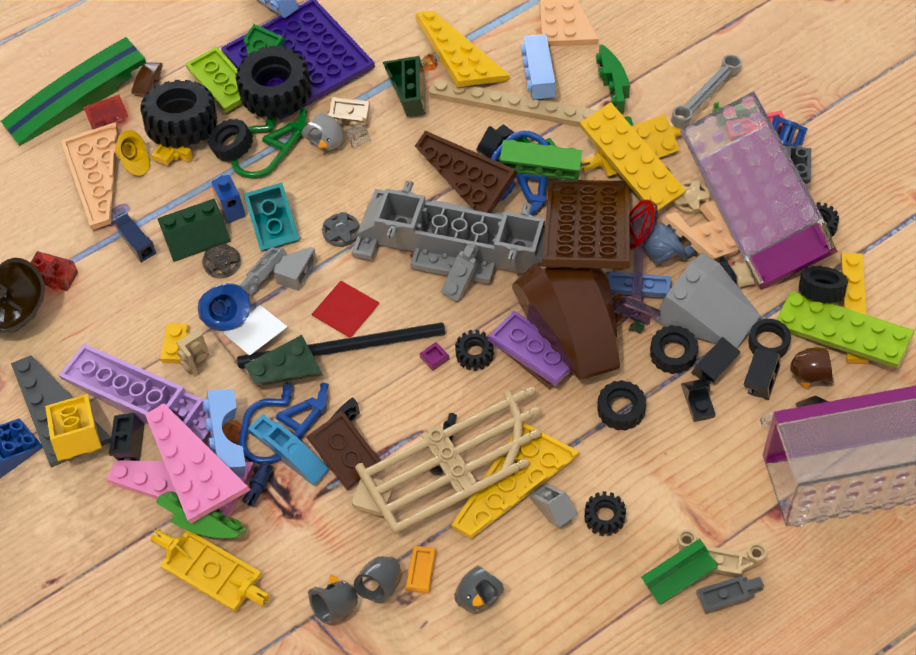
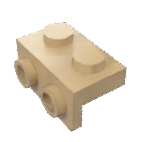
[327,97,370,127]

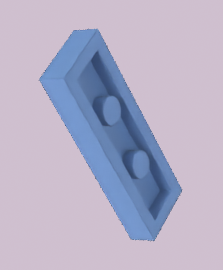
[608,271,671,298]

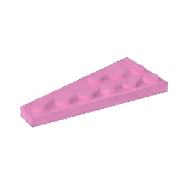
[145,404,251,523]
[106,460,255,518]

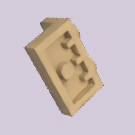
[177,329,209,377]

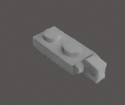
[441,244,479,302]
[239,248,287,295]

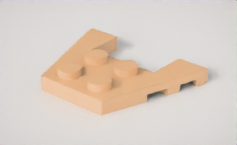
[661,200,740,261]

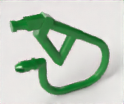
[231,109,307,178]

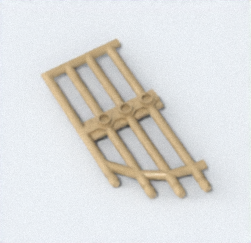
[355,387,542,535]

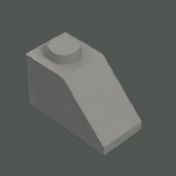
[273,247,317,291]
[529,483,577,527]

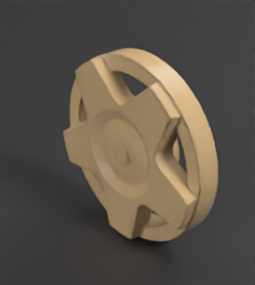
[673,180,710,214]

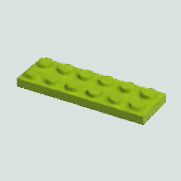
[776,291,914,369]

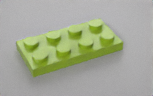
[185,46,242,113]

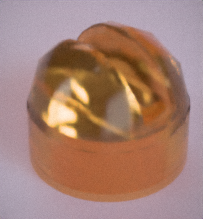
[422,54,437,71]

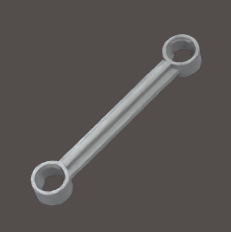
[671,55,742,128]

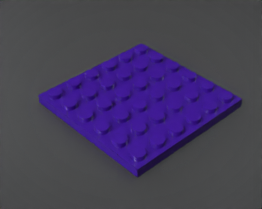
[221,0,375,120]

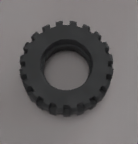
[236,46,311,119]
[140,79,217,148]

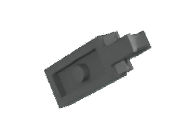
[696,576,764,614]

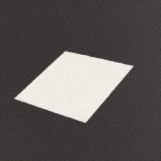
[223,305,287,355]

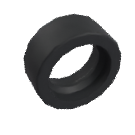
[748,319,791,358]

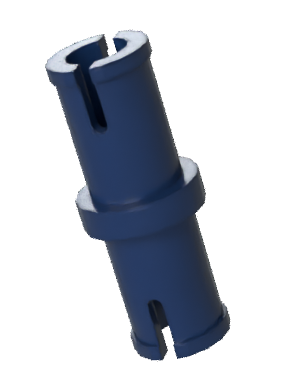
[242,462,274,507]

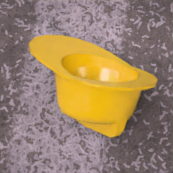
[115,130,150,176]

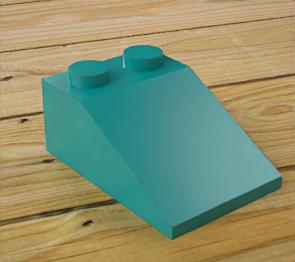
[244,182,300,251]

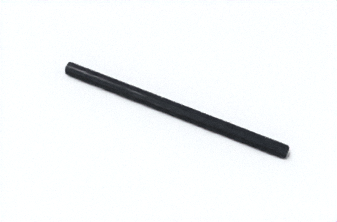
[237,322,445,368]

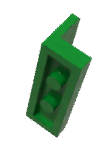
[641,538,718,605]

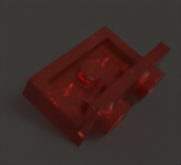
[83,94,128,130]

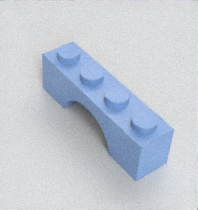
[203,389,246,477]

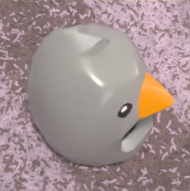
[302,113,344,150]

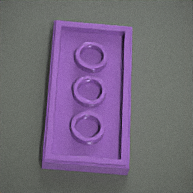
[488,311,571,386]

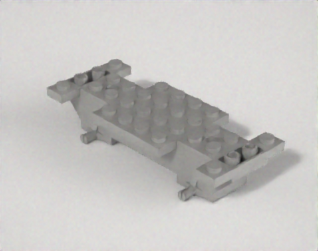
[352,180,545,284]

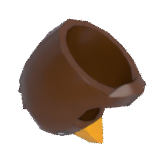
[790,347,834,390]

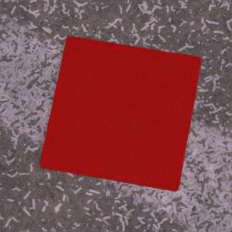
[311,281,379,338]

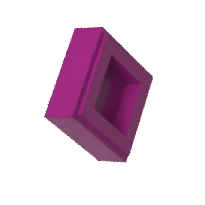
[419,342,450,371]

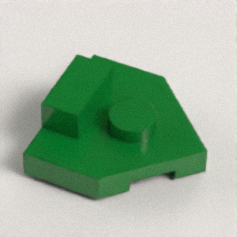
[244,24,285,57]

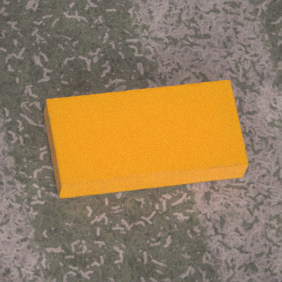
[406,546,436,594]

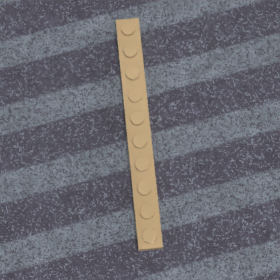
[429,79,598,127]

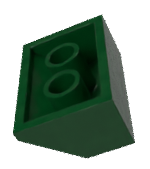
[157,198,231,262]

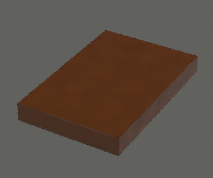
[306,411,380,490]

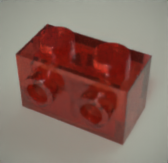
[30,251,78,291]

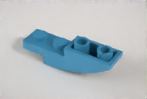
[248,414,329,486]

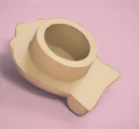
[731,262,755,288]

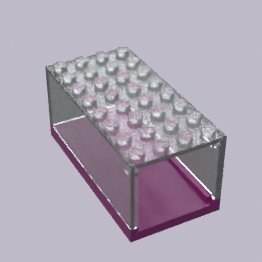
[680,91,838,290]
[762,386,916,527]

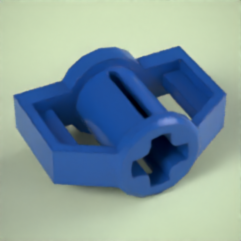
[770,116,808,147]

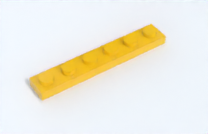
[840,253,869,364]

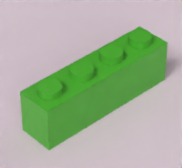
[500,140,582,181]

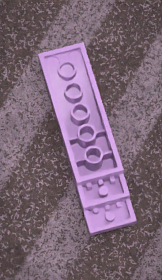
[59,344,211,444]

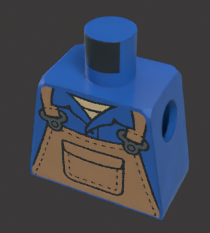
[211,175,246,224]

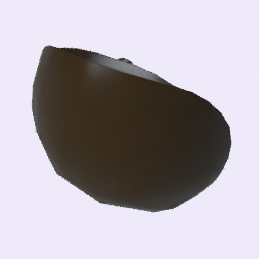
[0,258,45,333]

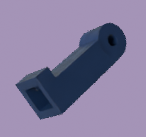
[112,211,157,263]

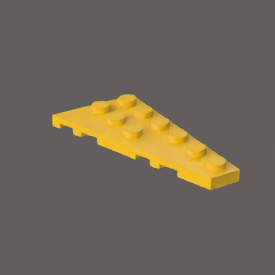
[415,11,510,87]
[451,422,579,539]

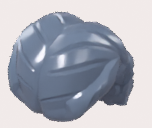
[643,222,697,265]

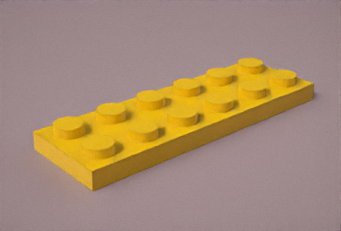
[579,102,686,214]

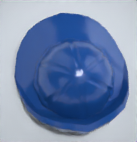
[197,283,251,331]

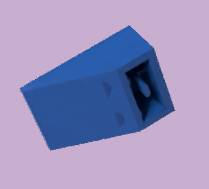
[0,418,43,478]

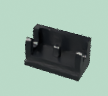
[691,337,741,384]
[744,349,781,400]
[109,413,144,461]

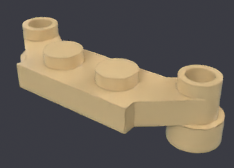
[677,530,767,577]

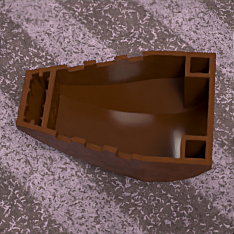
[512,262,620,380]

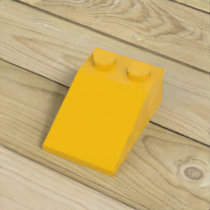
[45,394,102,461]

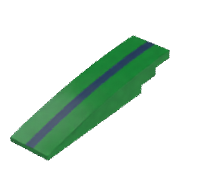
[1,37,146,146]

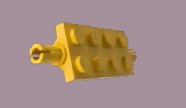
[580,114,690,178]
[150,529,271,613]

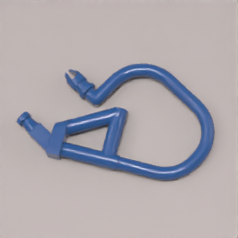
[491,131,549,216]
[239,381,329,464]

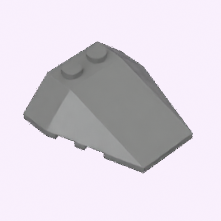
[654,253,761,348]

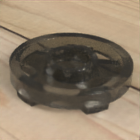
[202,244,241,278]

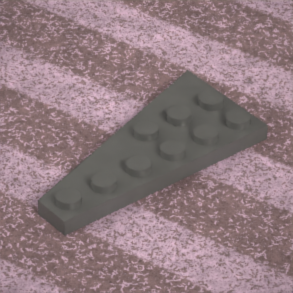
[11,355,111,468]

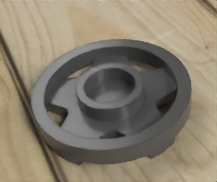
[322,212,360,247]

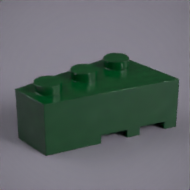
[383,56,426,117]
[245,335,323,386]

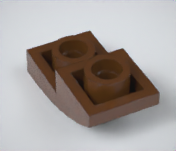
[131,62,163,96]

